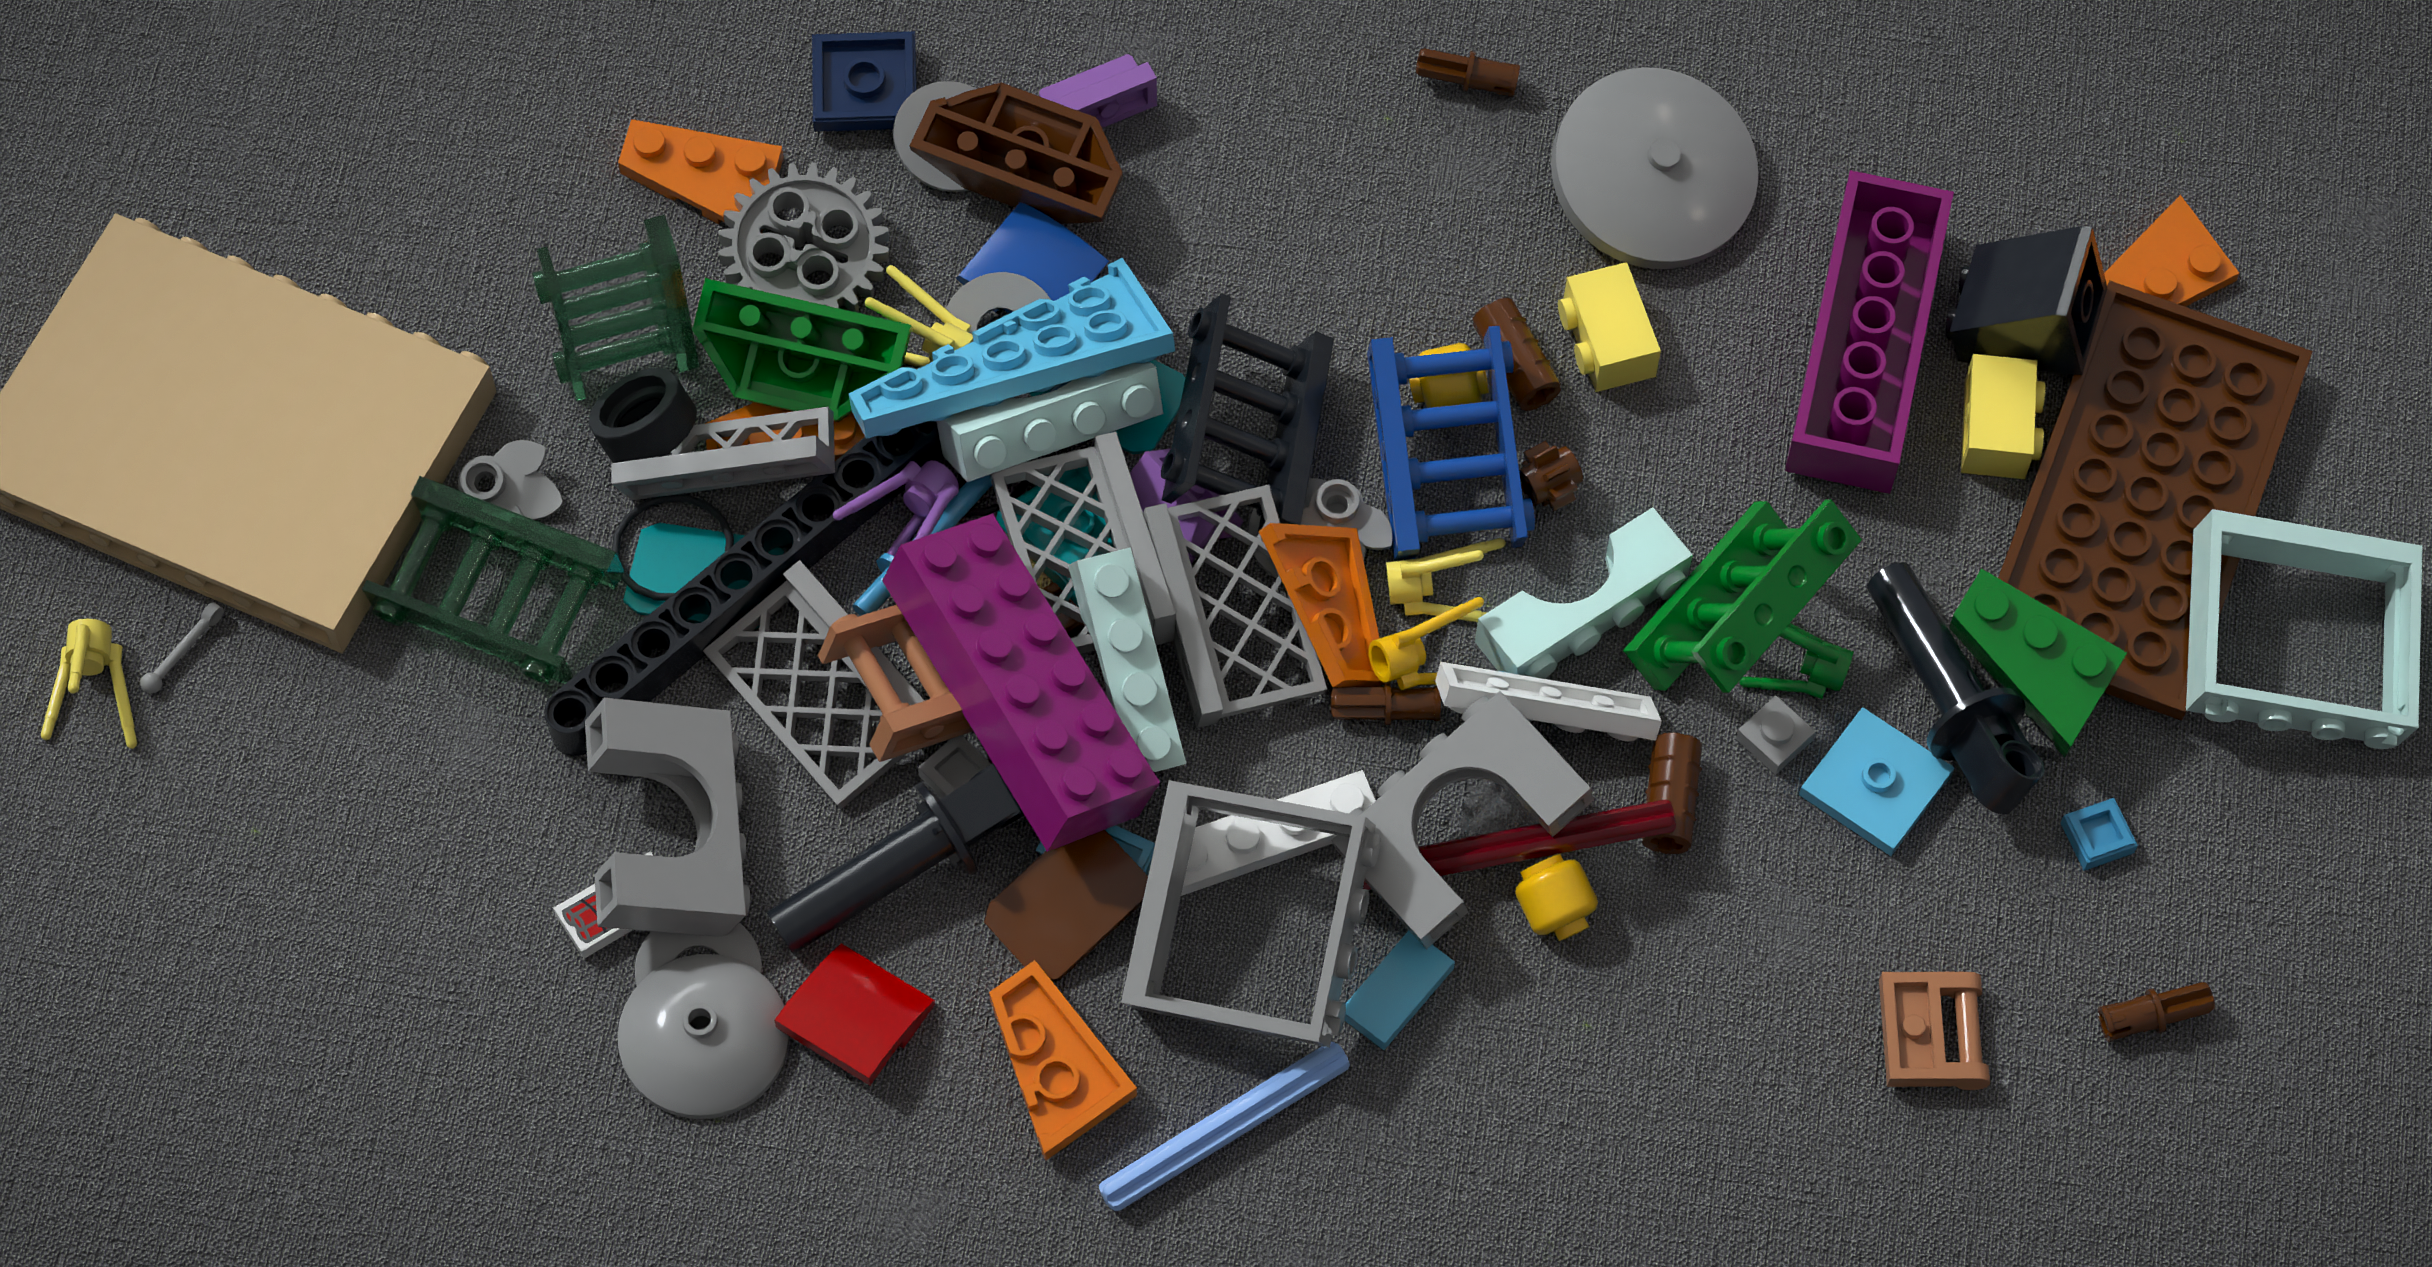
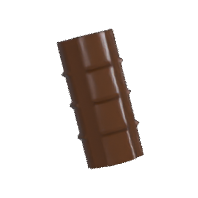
[1472,298,1561,411]
[1642,732,1702,854]

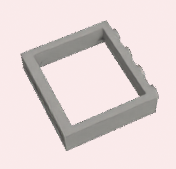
[1121,780,1381,1048]

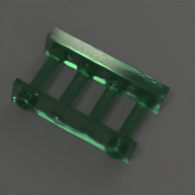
[532,214,700,401]
[362,476,625,684]

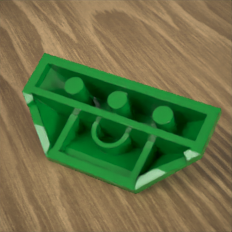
[692,278,913,422]

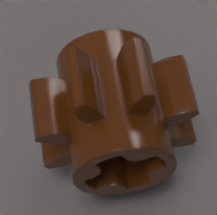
[1519,440,1583,512]

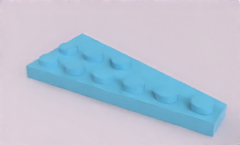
[849,258,1175,439]

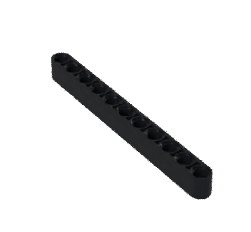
[544,421,944,756]

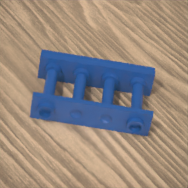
[1367,326,1535,561]

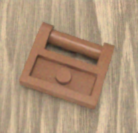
[1879,972,1990,1090]

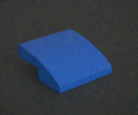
[956,202,1109,314]

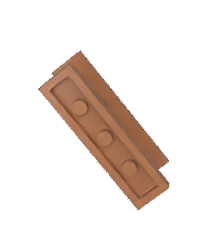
[818,605,973,762]

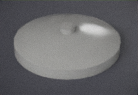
[1551,67,1759,269]

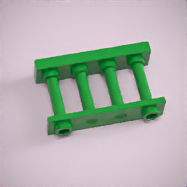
[1623,499,1862,693]

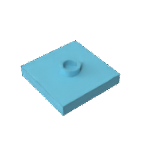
[1799,707,1955,856]

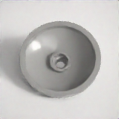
[618,954,789,1119]

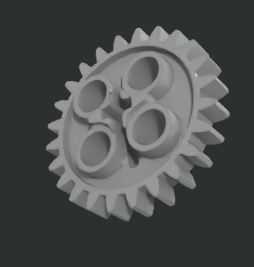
[718,162,889,312]

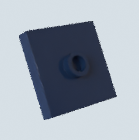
[812,31,917,132]

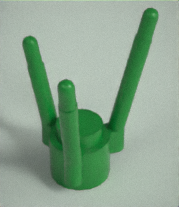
[1739,623,1854,699]

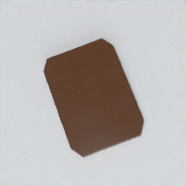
[984,830,1148,982]

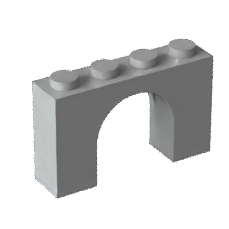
[1331,691,1594,950]
[585,698,750,936]

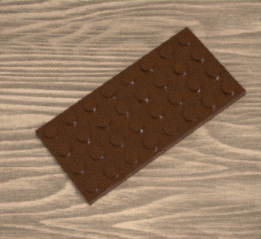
[1998,280,2313,721]

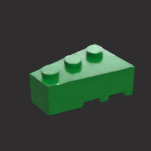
[1949,568,2127,758]

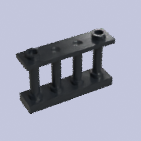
[1161,293,1334,535]

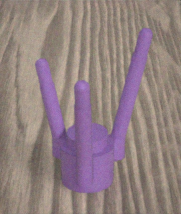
[833,460,959,556]

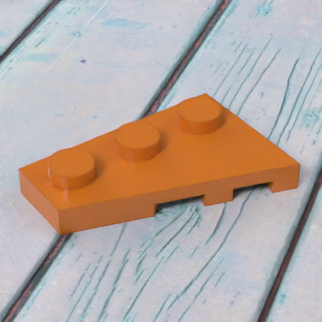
[618,119,784,234]
[1258,523,1384,687]

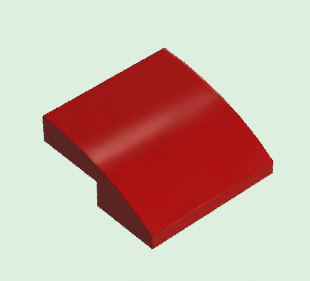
[774,943,935,1086]

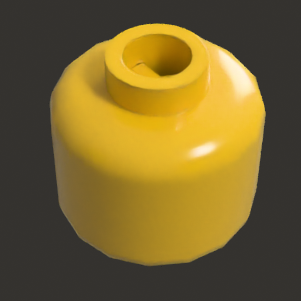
[1409,343,1489,408]
[1515,854,1598,942]

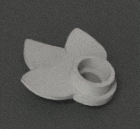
[458,440,564,547]
[1301,479,1392,560]

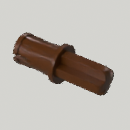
[1415,48,1520,98]
[1331,682,1441,725]
[2098,982,2215,1042]

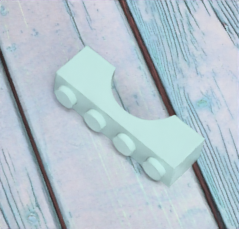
[936,362,1163,482]
[1475,507,1693,679]
[1068,547,1186,772]

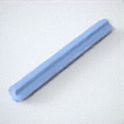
[1099,1042,1350,1211]

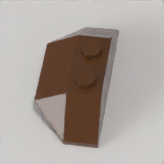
[909,82,1123,224]

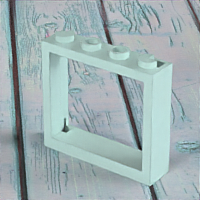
[2186,509,2422,749]

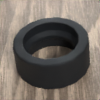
[588,367,697,463]

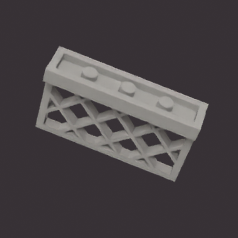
[990,432,1176,654]
[1143,485,1327,728]
[703,560,925,810]

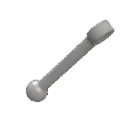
[140,602,224,694]

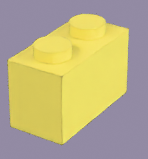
[1558,262,1661,392]
[1961,354,2045,479]

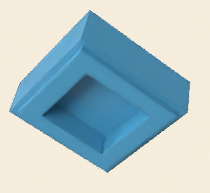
[2061,798,2138,871]

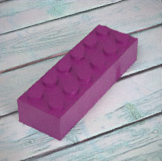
[1785,170,1954,494]
[882,514,1160,852]

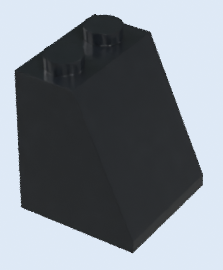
[1946,226,2108,375]

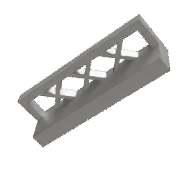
[611,407,835,500]

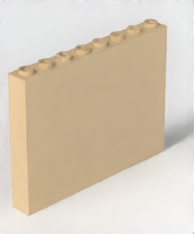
[0,213,497,654]

